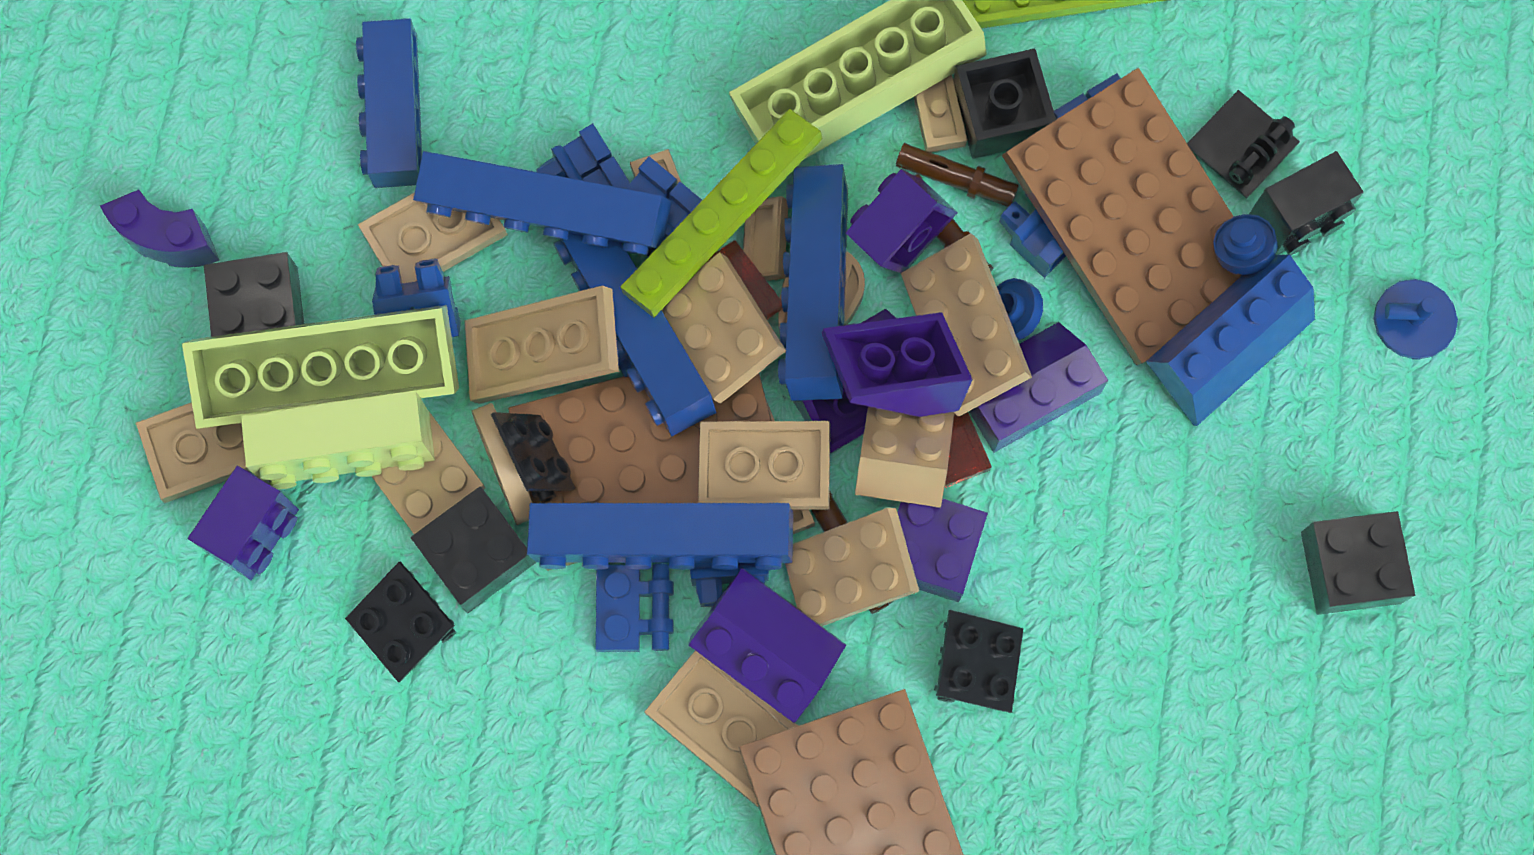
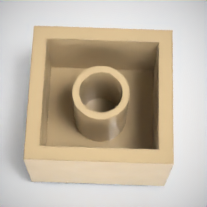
[855,406,954,508]

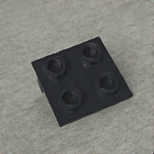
[1187,90,1300,198]
[491,412,576,503]
[345,561,456,683]
[934,610,1024,713]

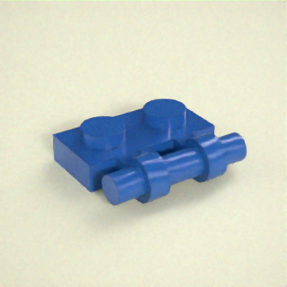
[596,564,674,652]

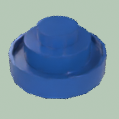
[1213,214,1278,275]
[997,278,1043,340]

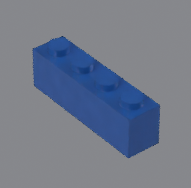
[356,18,422,188]

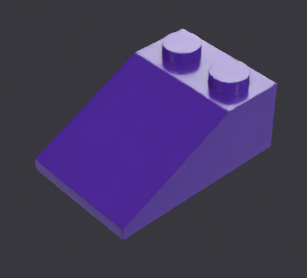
[821,312,973,417]

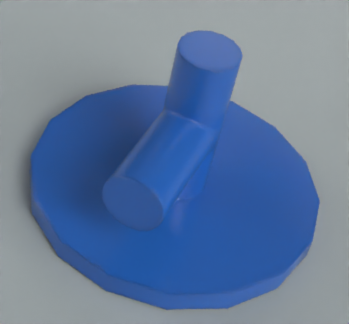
[1373,279,1458,360]

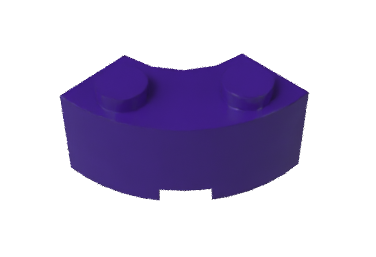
[100,190,220,268]

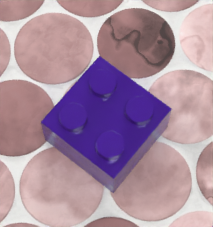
[845,169,958,273]
[187,465,299,581]
[897,498,988,602]

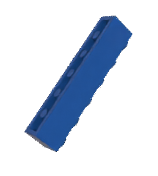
[413,151,672,256]
[778,164,848,401]
[553,233,717,437]
[527,503,793,570]

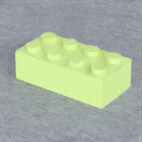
[241,390,435,489]

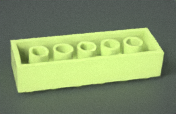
[729,0,986,160]
[182,305,459,429]

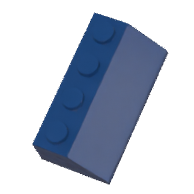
[1146,254,1315,426]

